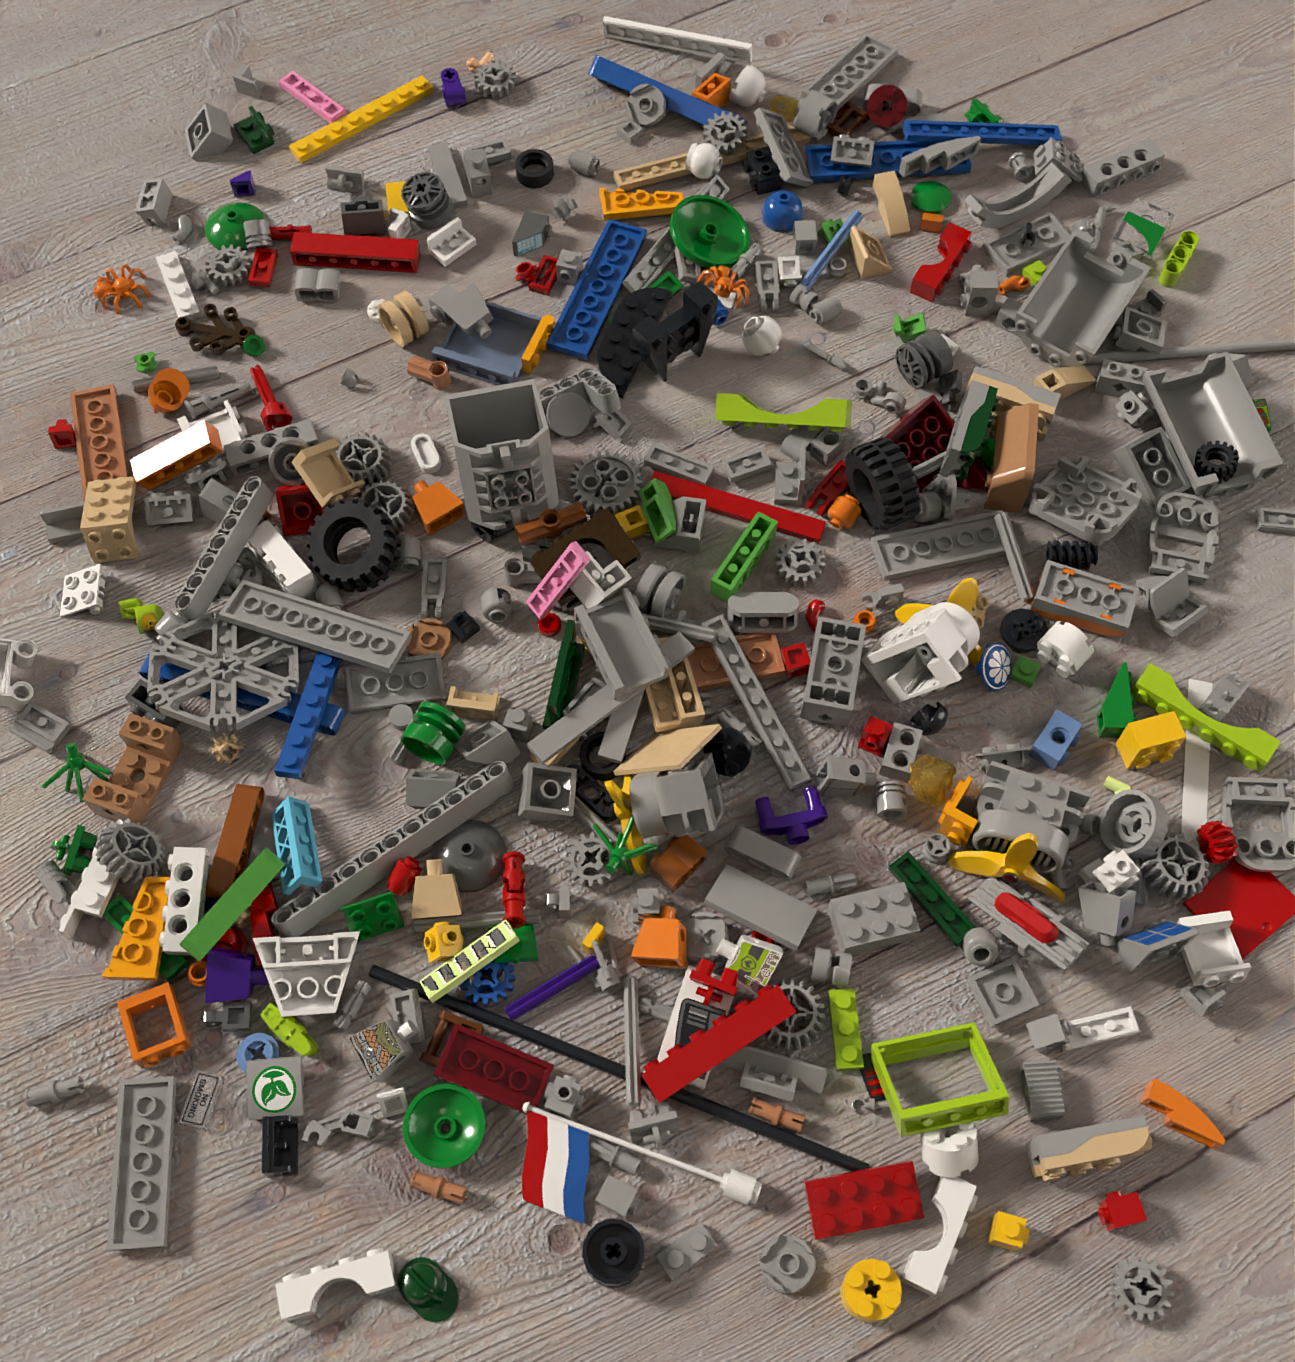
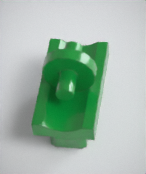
[964,98,1002,123]
[51,825,98,876]

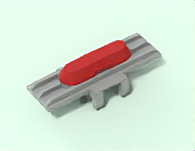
[968,877,1089,971]

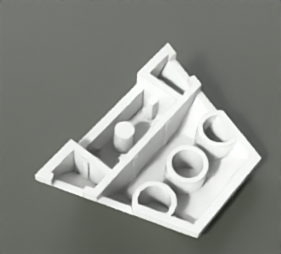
[253,931,360,1017]

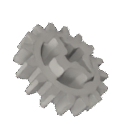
[474,60,517,98]
[703,111,747,155]
[205,245,252,287]
[775,538,826,587]
[564,832,618,888]
[1108,1255,1174,1322]

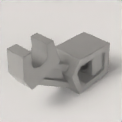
[302,1108,377,1147]

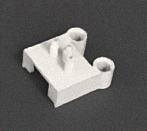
[0,638,38,711]

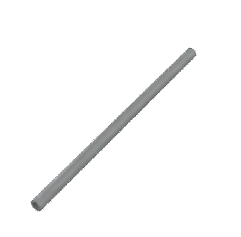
[1083,339,1295,365]

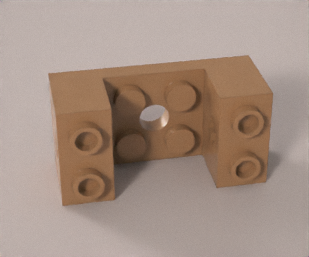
[82,713,185,825]

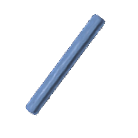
[798,210,863,290]

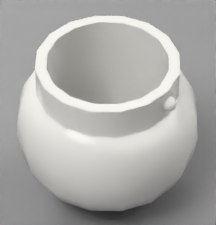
[686,143,723,179]

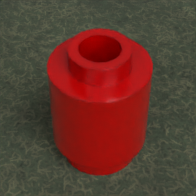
[387,856,422,896]

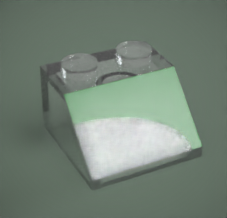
[1112,198,1174,259]

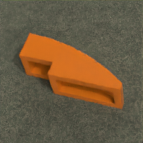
[1140,1078,1225,1150]

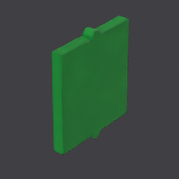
[490,924,538,964]

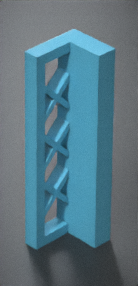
[271,796,322,895]

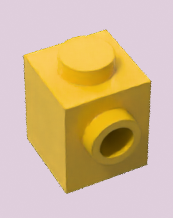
[987,1211,1029,1252]

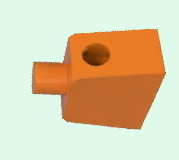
[412,480,466,536]
[631,906,687,969]

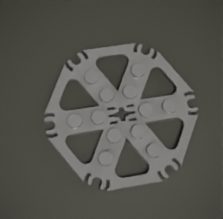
[147,611,299,732]

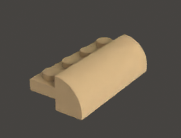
[644,636,705,733]

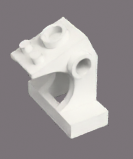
[1078,850,1140,893]

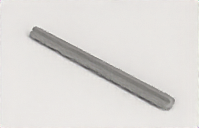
[554,601,717,643]

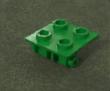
[341,891,404,942]

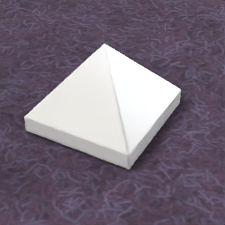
[377,1087,409,1118]

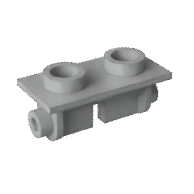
[975,743,1030,772]

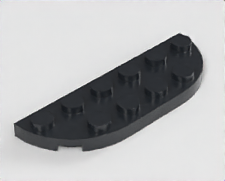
[597,287,672,399]

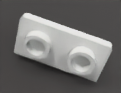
[427,217,477,267]

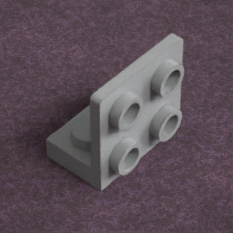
[774,443,810,506]

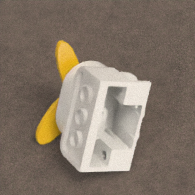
[861,578,983,704]

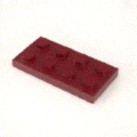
[433,1023,554,1115]

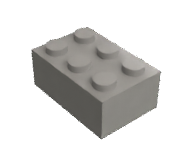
[827,882,920,955]

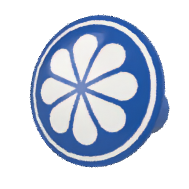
[975,643,1012,691]

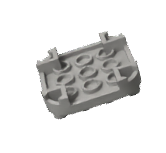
[1029,455,1143,546]

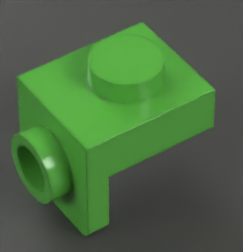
[893,313,928,343]

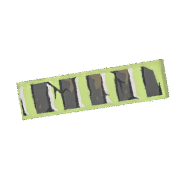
[419,919,520,1003]

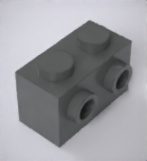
[125,679,184,728]

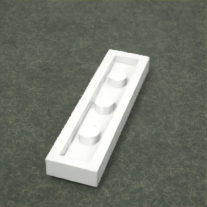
[156,251,201,320]

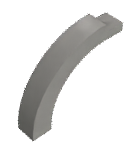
[964,162,1072,228]

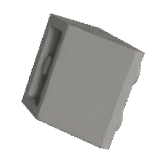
[653,496,706,553]

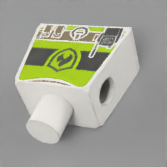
[716,934,783,997]

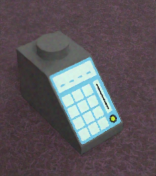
[512,211,552,257]

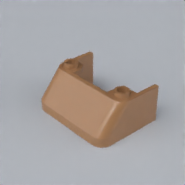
[984,403,1039,513]

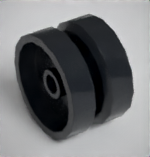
[582,1219,645,1289]

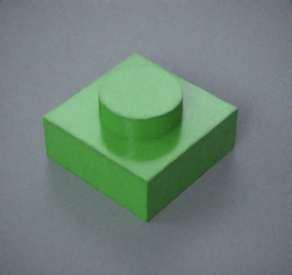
[1010,655,1042,688]

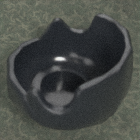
[909,702,948,736]

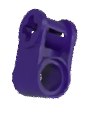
[441,68,466,108]

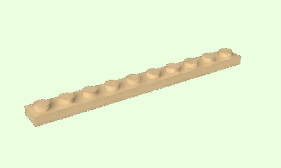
[614,126,810,191]

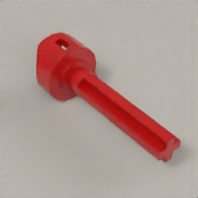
[250,365,293,432]

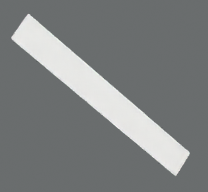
[1181,679,1213,853]

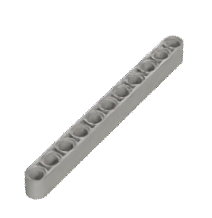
[271,761,515,938]

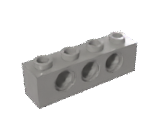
[1079,139,1165,198]
[223,419,319,479]

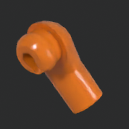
[998,276,1031,295]

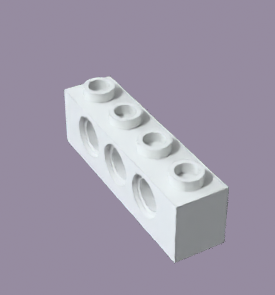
[159,847,210,956]

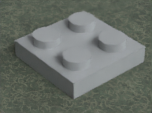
[966,958,1040,1028]

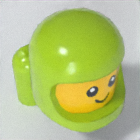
[119,598,164,634]

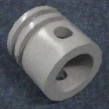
[243,219,272,249]
[875,781,908,820]

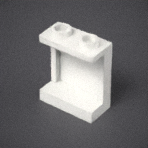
[177,400,248,462]
[1177,911,1252,987]

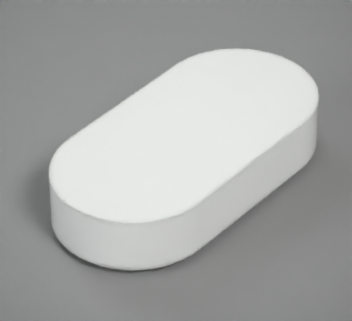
[411,434,441,474]

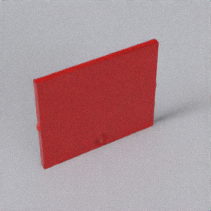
[1183,860,1295,960]

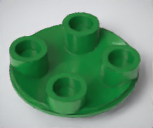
[911,181,952,215]

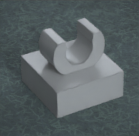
[547,885,571,918]

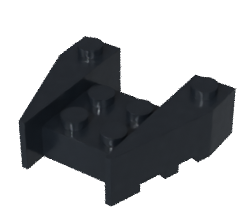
[633,281,718,382]

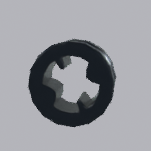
[837,175,852,196]

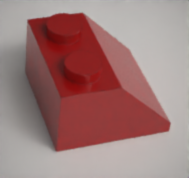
[275,483,327,536]

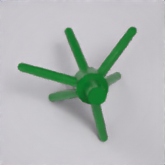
[42,743,111,803]
[593,815,658,875]

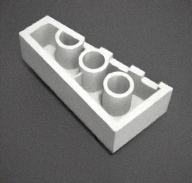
[247,520,320,601]

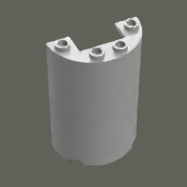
[1015,228,1151,367]
[1142,352,1284,500]

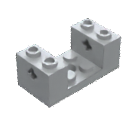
[800,616,866,727]

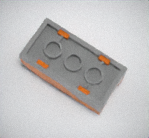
[1030,560,1140,637]

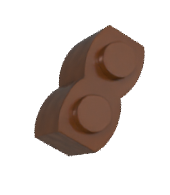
[650,835,707,893]

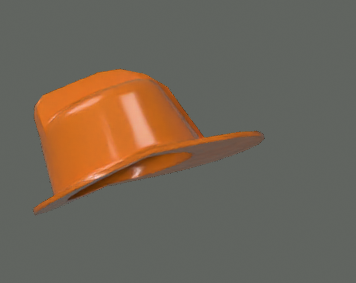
[148,368,190,414]

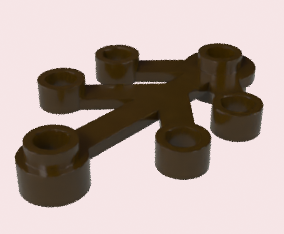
[175,303,256,355]

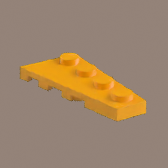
[599,187,684,221]
[102,877,170,981]

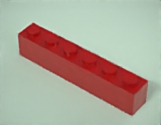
[290,232,421,273]
[641,984,796,1103]

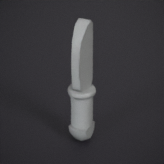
[806,343,850,371]

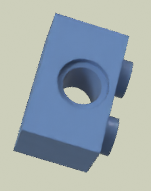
[1028,709,1083,771]

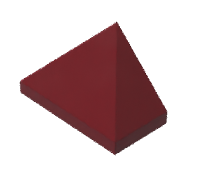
[957,458,989,491]

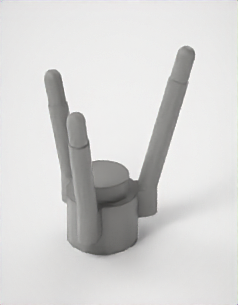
[568,935,622,992]

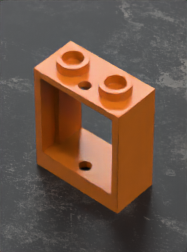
[117,982,192,1068]

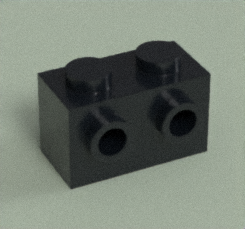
[743,146,782,195]

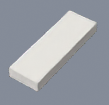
[1061,1006,1141,1052]

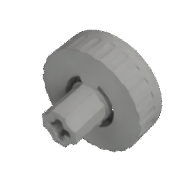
[1100,789,1168,858]

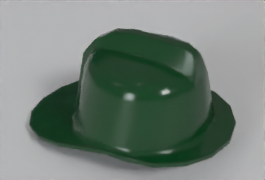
[398,1257,459,1322]

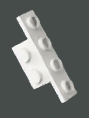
[58,847,120,940]

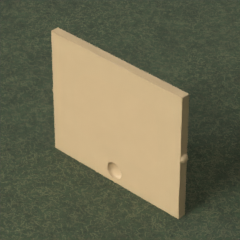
[613,724,722,776]

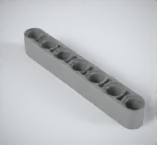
[174,476,273,621]

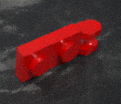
[806,460,848,517]

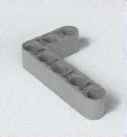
[538,368,621,417]

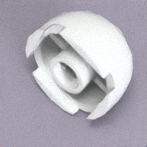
[729,64,766,107]

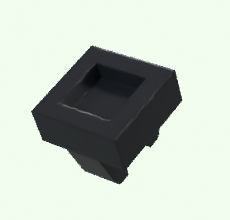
[447,611,480,644]

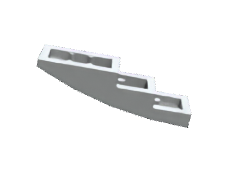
[899,136,981,177]

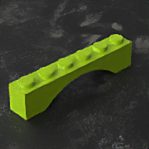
[715,393,853,432]
[1130,663,1281,773]

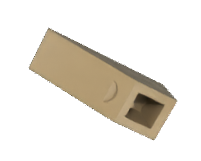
[1033,365,1097,401]

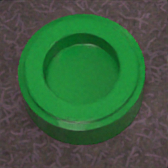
[243,335,265,357]

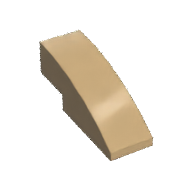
[873,171,910,237]

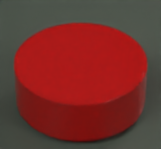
[537,613,561,637]

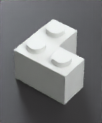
[569,551,632,609]

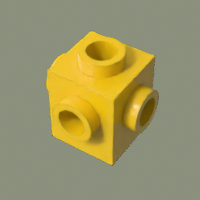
[424,922,464,963]

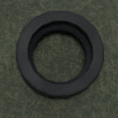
[515,149,554,189]
[580,732,626,781]

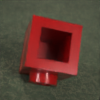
[1098,1190,1147,1232]

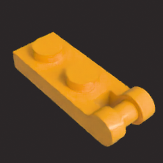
[521,315,555,374]

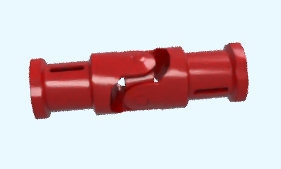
[502,851,526,929]

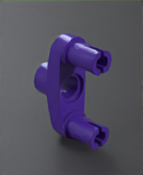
[755,786,828,845]

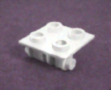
[60,564,107,617]

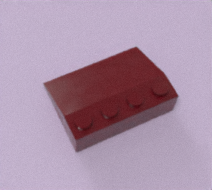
[879,394,955,493]

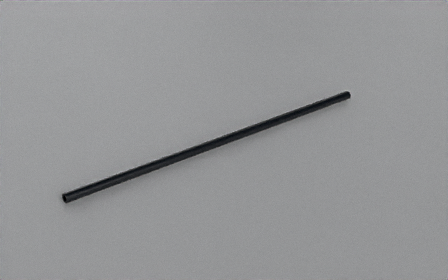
[369,965,869,1172]

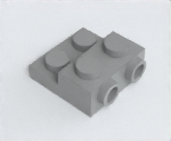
[1112,306,1166,354]

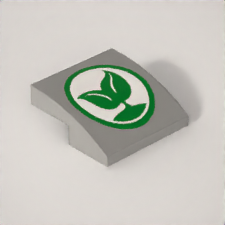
[246,1056,305,1120]

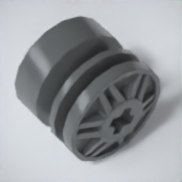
[401,172,453,230]
[895,330,953,388]

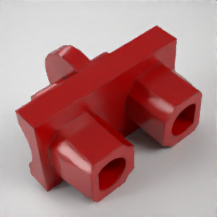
[689,958,739,1007]

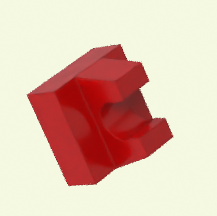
[48,419,77,449]

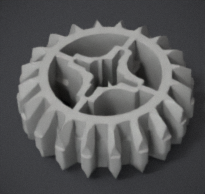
[335,432,392,488]
[355,478,415,534]
[95,818,166,885]
[1140,831,1211,901]
[757,978,826,1051]

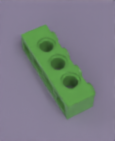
[710,512,778,603]

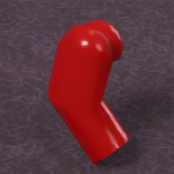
[805,599,825,633]

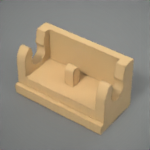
[446,686,501,721]

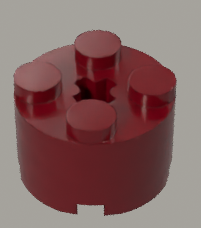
[867,84,908,128]

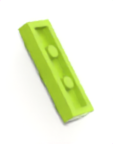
[827,988,864,1071]

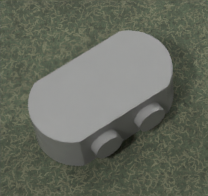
[727,592,799,633]

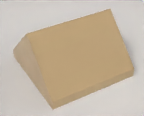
[848,225,892,279]

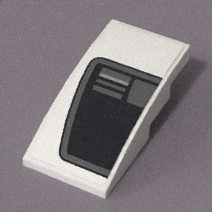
[657,965,738,1090]

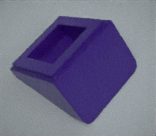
[230,170,255,197]

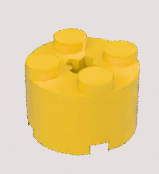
[840,1259,902,1323]

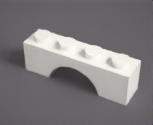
[900,1176,978,1297]
[275,1248,398,1322]

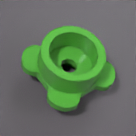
[134,351,158,373]

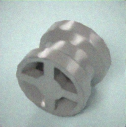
[922,833,951,864]

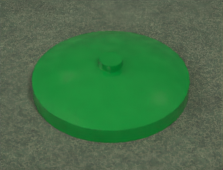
[669,195,750,268]

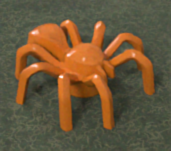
[93,264,151,314]
[697,266,749,309]

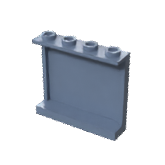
[432,301,542,385]

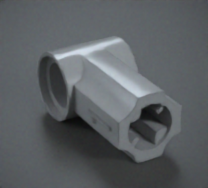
[504,557,542,587]

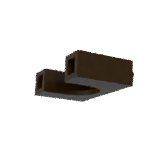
[529,508,641,611]

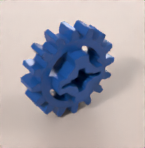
[459,960,516,1008]

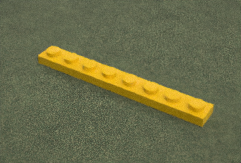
[289,75,434,163]

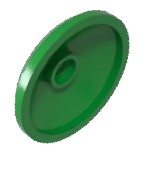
[205,202,266,251]
[403,1084,486,1169]

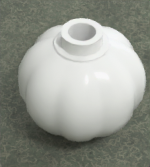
[742,316,782,356]

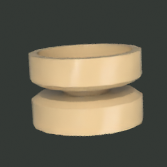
[377,290,429,347]

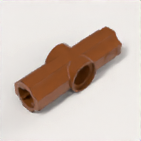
[514,502,587,546]

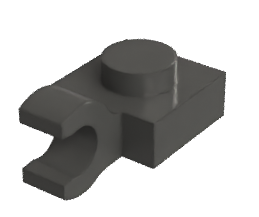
[938,369,962,411]
[203,1002,252,1032]

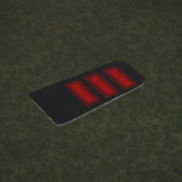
[860,1053,886,1102]

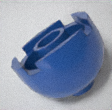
[762,190,803,232]

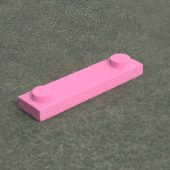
[279,71,347,123]
[526,541,591,619]

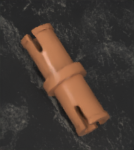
[749,1097,806,1133]
[409,1170,468,1205]

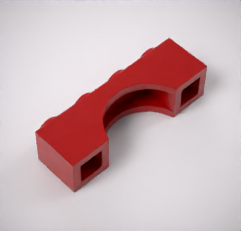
[910,222,972,302]

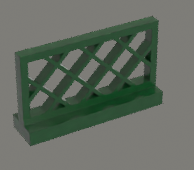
[542,619,585,730]

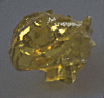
[908,755,957,807]

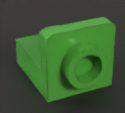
[817,218,850,246]

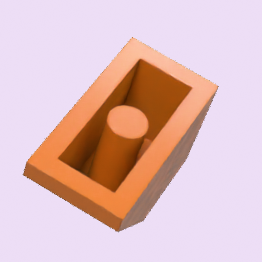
[692,73,731,109]

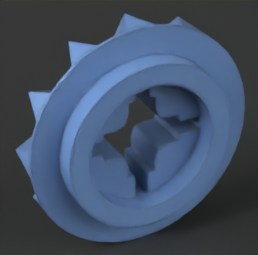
[236,1033,280,1073]

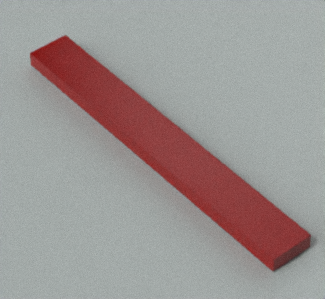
[650,471,826,544]

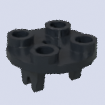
[1000,608,1048,653]
[703,727,752,777]

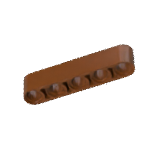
[206,784,264,899]

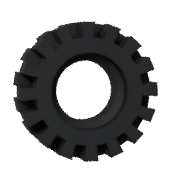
[1194,441,1239,483]

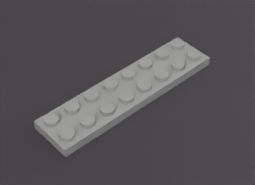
[219,580,412,674]

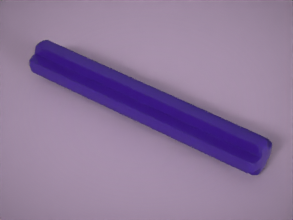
[505,955,600,1020]

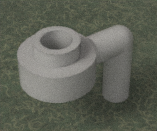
[870,380,907,414]

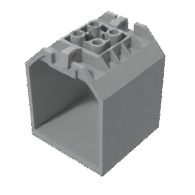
[444,379,559,530]

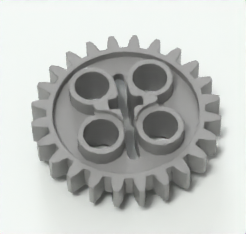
[570,450,643,516]

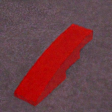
[251,881,279,969]

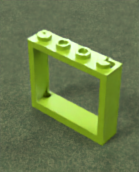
[871,1022,1009,1138]

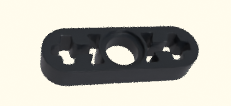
[567,764,617,822]

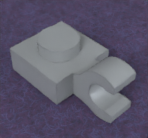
[861,583,904,612]

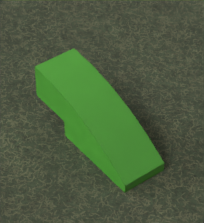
[638,478,676,544]

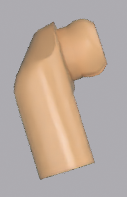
[466,52,494,72]

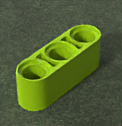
[1158,231,1199,287]

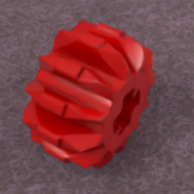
[1196,820,1238,865]

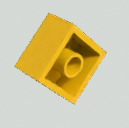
[1115,711,1187,769]

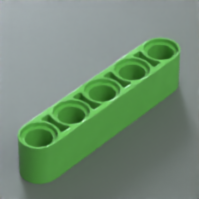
[179,847,286,962]

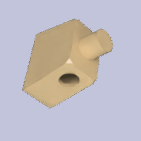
[411,859,464,919]

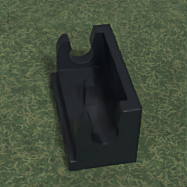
[262,1115,298,1178]

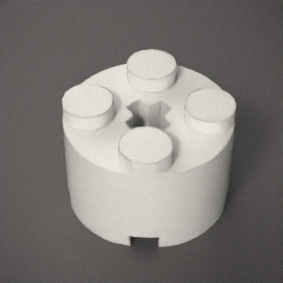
[1037,621,1094,678]
[920,1122,978,1177]

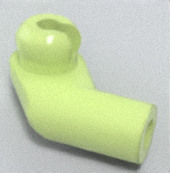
[1103,776,1131,795]

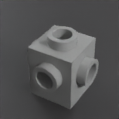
[1115,390,1156,427]
[544,1075,586,1121]

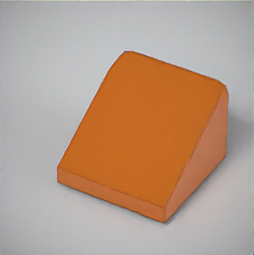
[920,212,944,233]

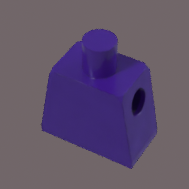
[205,947,268,1003]

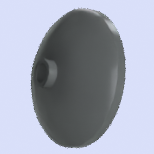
[431,820,507,893]

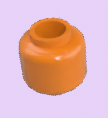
[827,494,862,530]

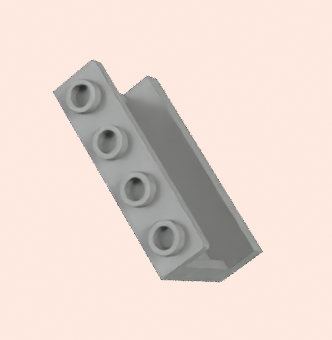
[574,587,671,700]

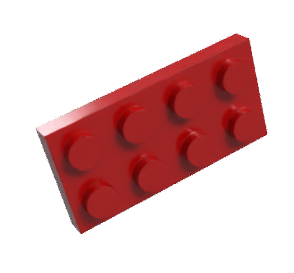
[803,1160,925,1240]

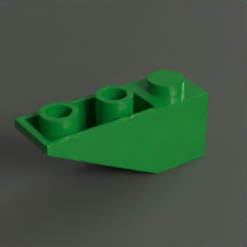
[1097,662,1137,738]

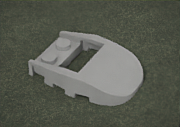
[1146,492,1219,585]
[1222,777,1295,872]

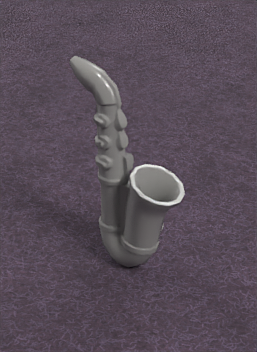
[1073,204,1117,254]

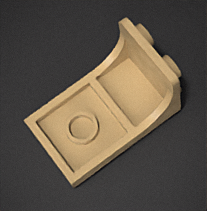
[80,476,139,563]

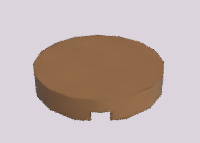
[406,618,453,660]

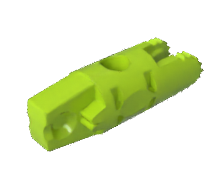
[260,1003,319,1057]

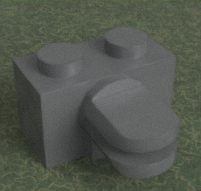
[340,196,386,236]

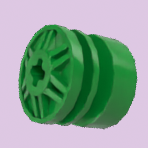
[400,702,466,765]

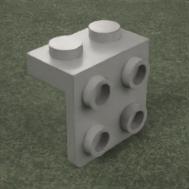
[1034,137,1082,183]
[1150,567,1208,638]

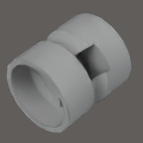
[810,947,852,988]

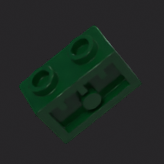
[233,106,275,154]

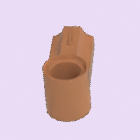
[407,356,451,390]

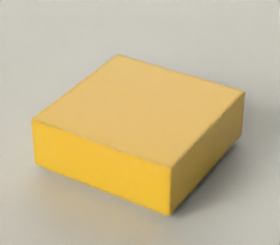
[582,922,605,955]

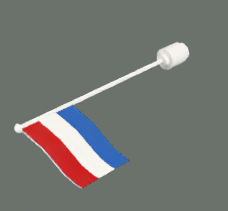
[522,1102,762,1224]

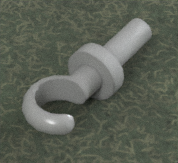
[850,1097,889,1112]

